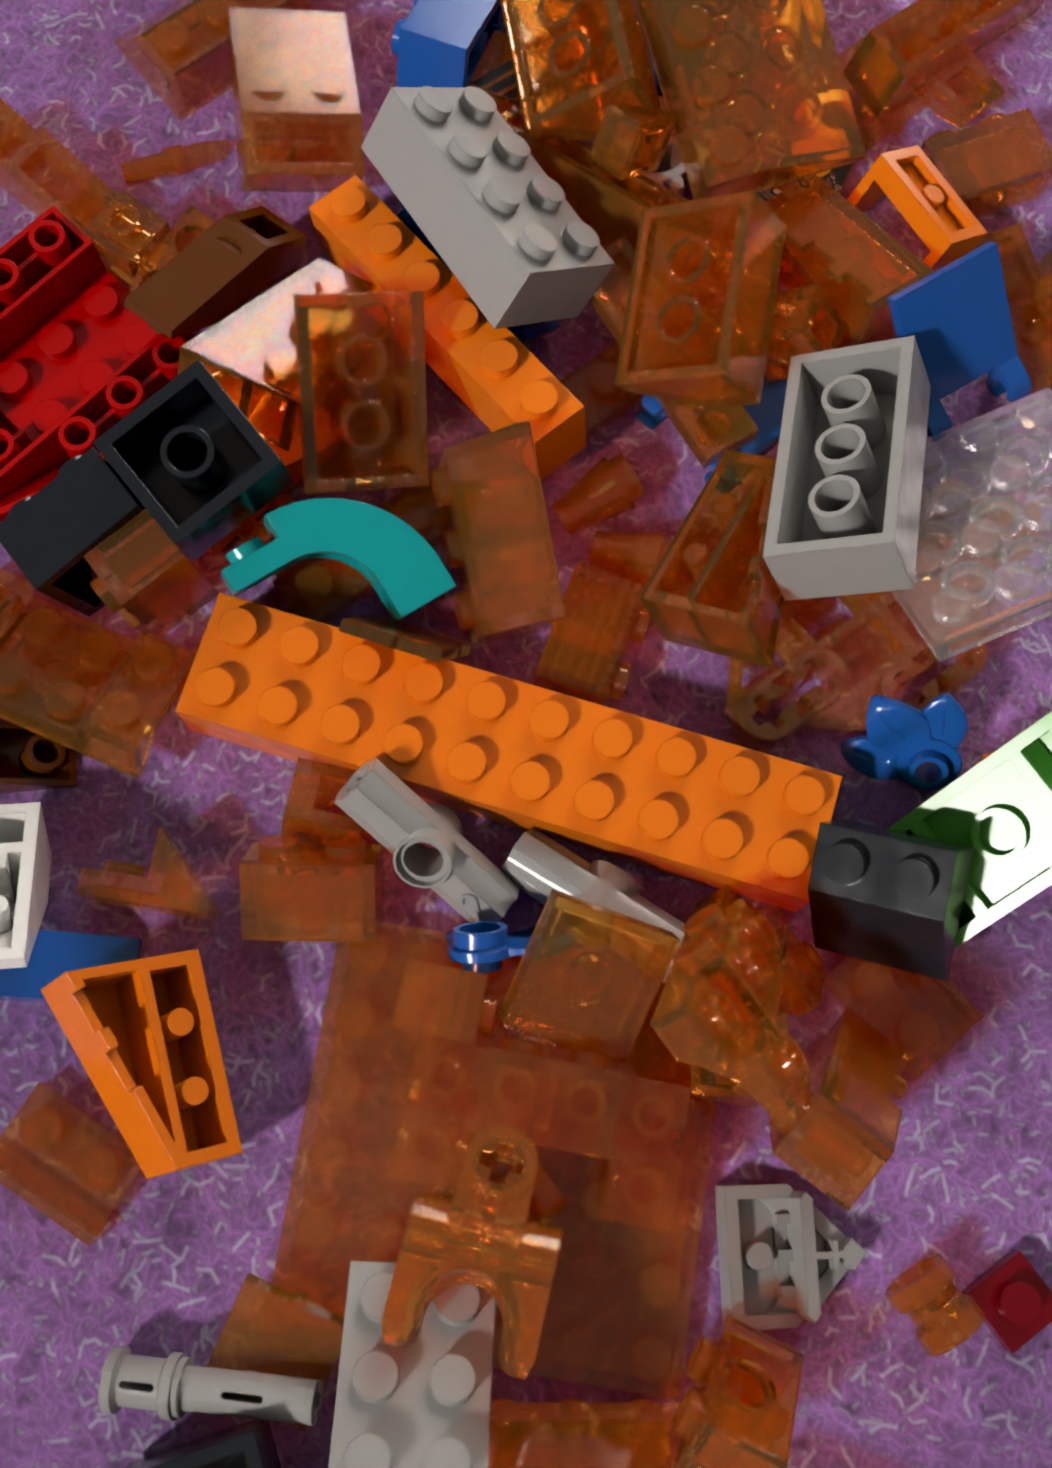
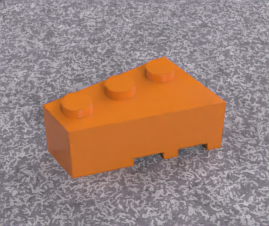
[40,949,243,1179]

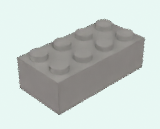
[361,86,615,329]
[763,335,931,601]
[328,1261,497,1468]

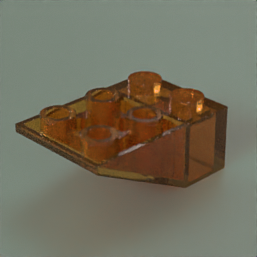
[227,7,365,193]

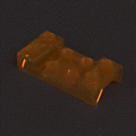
[0,569,197,779]

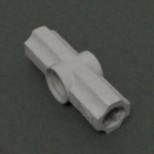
[334,758,519,922]
[501,827,698,984]

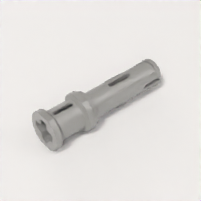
[98,1345,323,1426]

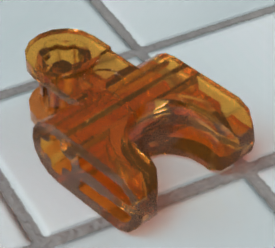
[382,1125,563,1380]

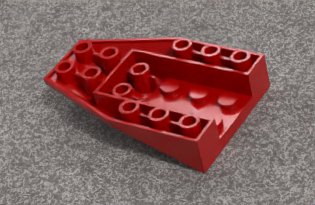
[0,205,224,522]

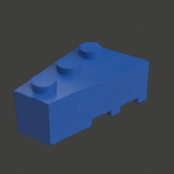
[391,0,518,88]

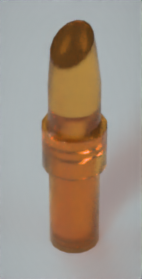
[120,139,230,186]

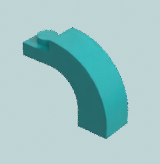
[220,498,456,622]

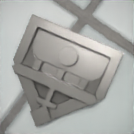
[714,1183,867,1332]

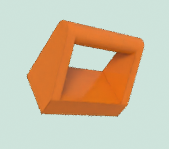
[834,145,988,295]

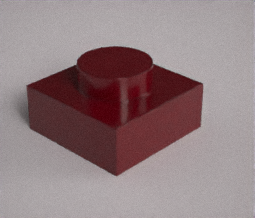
[961,1249,1052,1354]

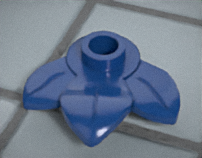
[840,693,968,790]
[446,921,574,973]

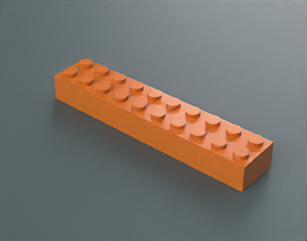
[175,592,842,912]

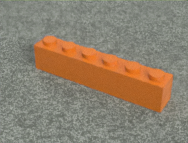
[308,175,587,482]

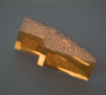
[0,98,134,250]

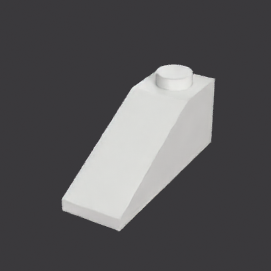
[0,802,51,969]

